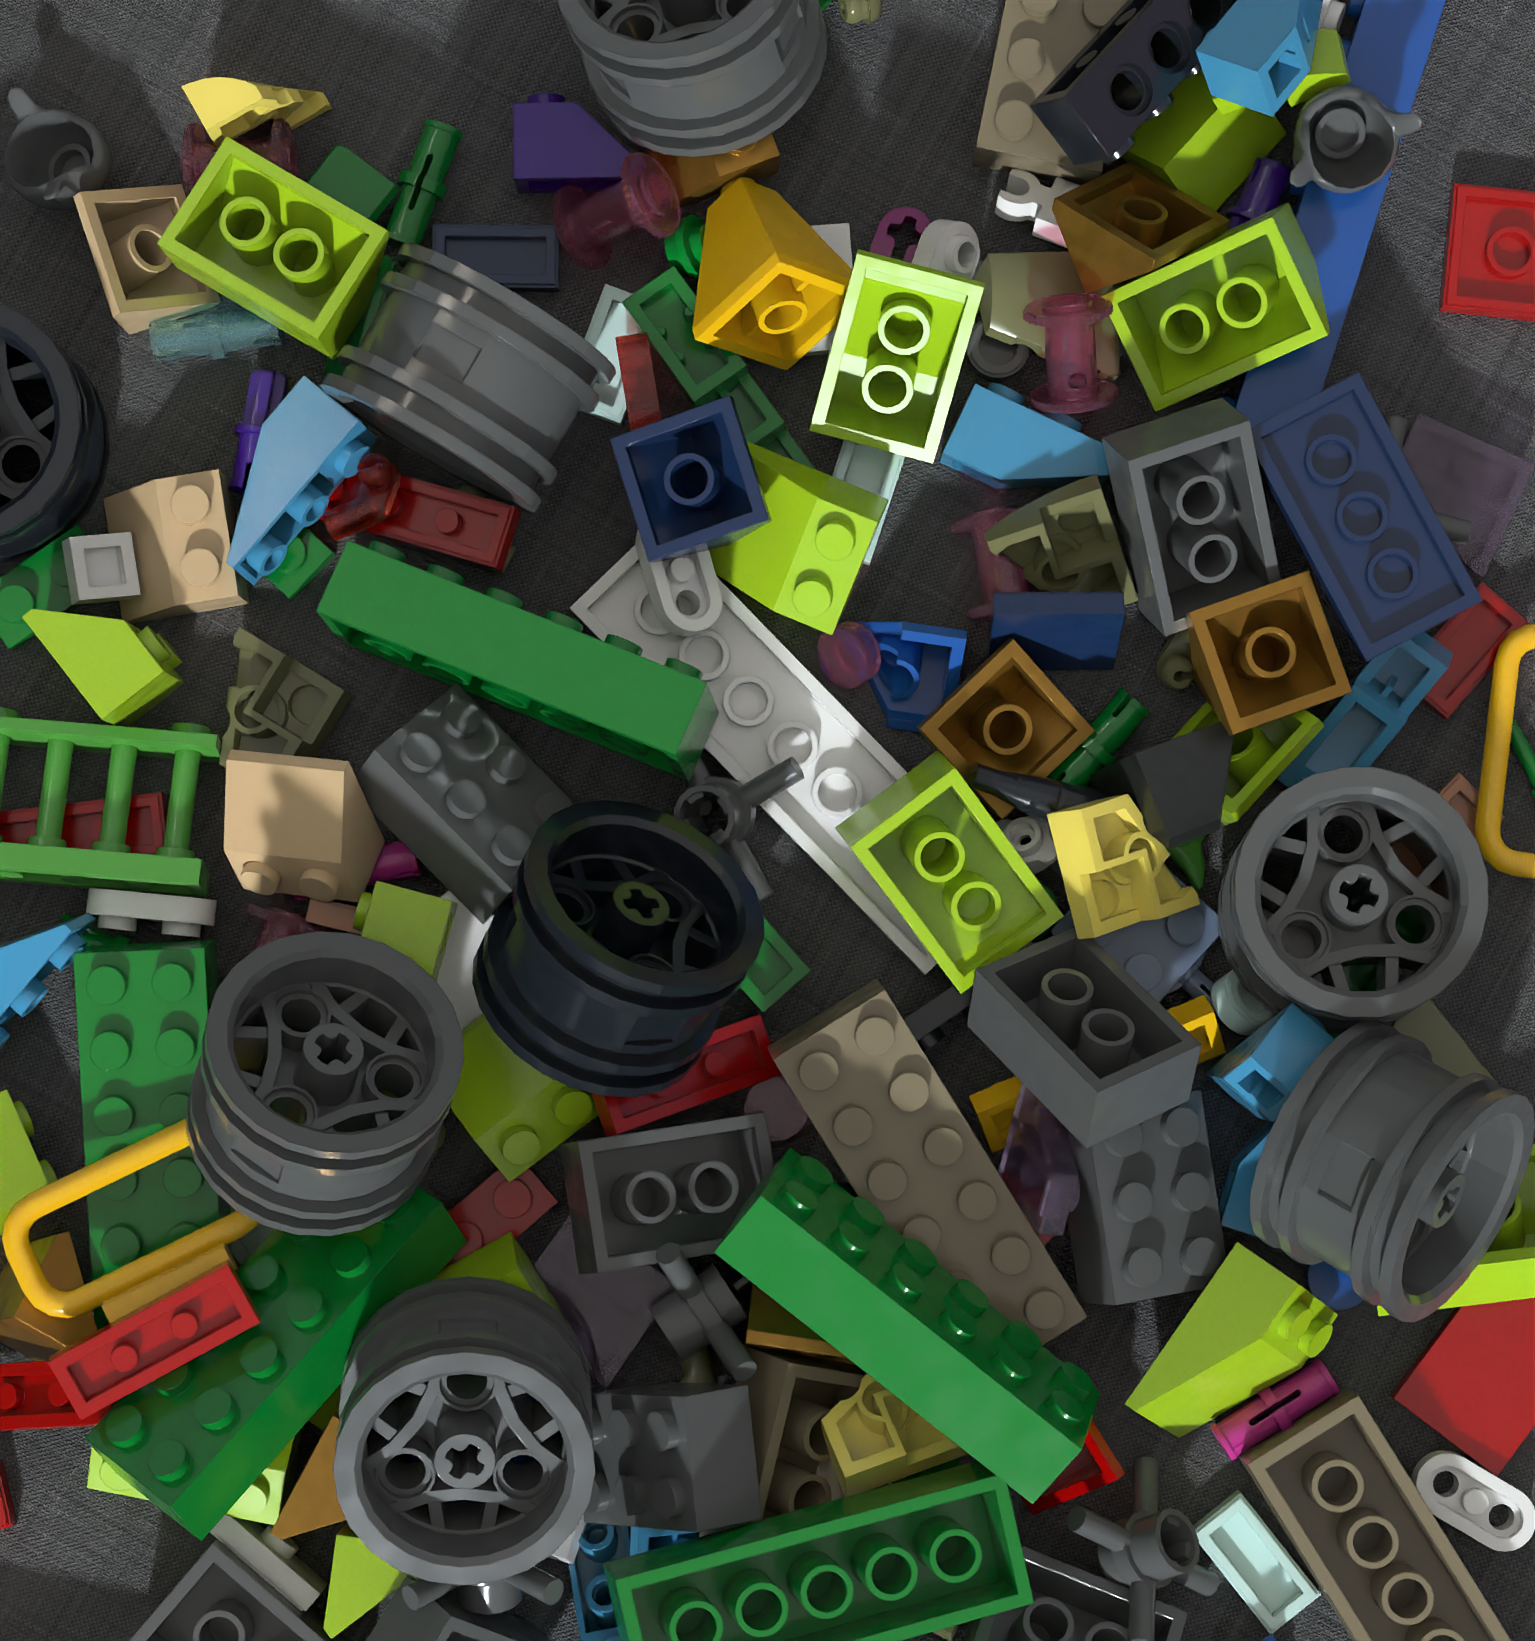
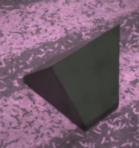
[1090,721,1234,849]

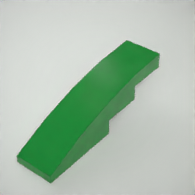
[622,266,815,469]

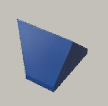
[838,622,967,732]

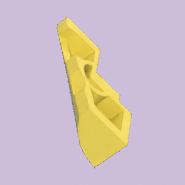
[181,77,332,148]
[1047,794,1200,939]
[821,1374,968,1497]

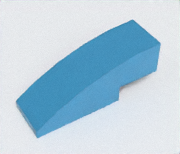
[1277,632,1454,788]

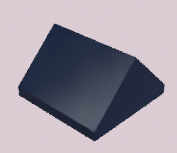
[610,395,772,563]

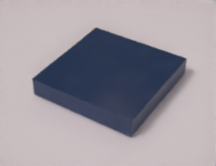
[986,592,1125,670]

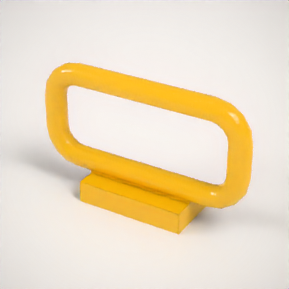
[1475,624,1535,879]
[2,1118,259,1324]

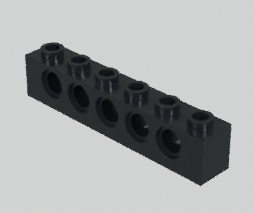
[1030,0,1237,165]

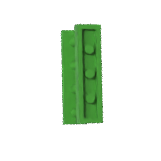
[0,707,222,899]

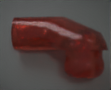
[323,453,401,541]

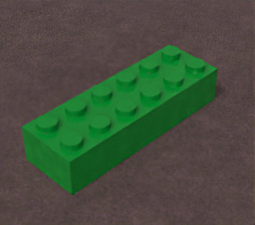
[316,541,719,782]
[73,940,233,1330]
[714,1147,1100,1504]
[84,1187,467,1541]
[603,1461,1034,1641]

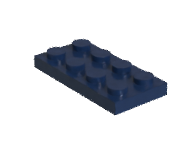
[1251,372,1482,664]

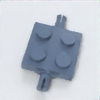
[1047,859,1219,1009]

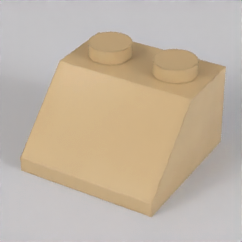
[103,469,249,623]
[224,749,385,902]

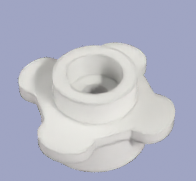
[996,815,1058,874]

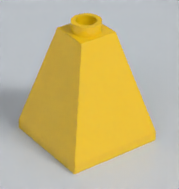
[692,177,852,371]

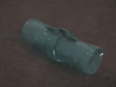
[149,308,283,363]

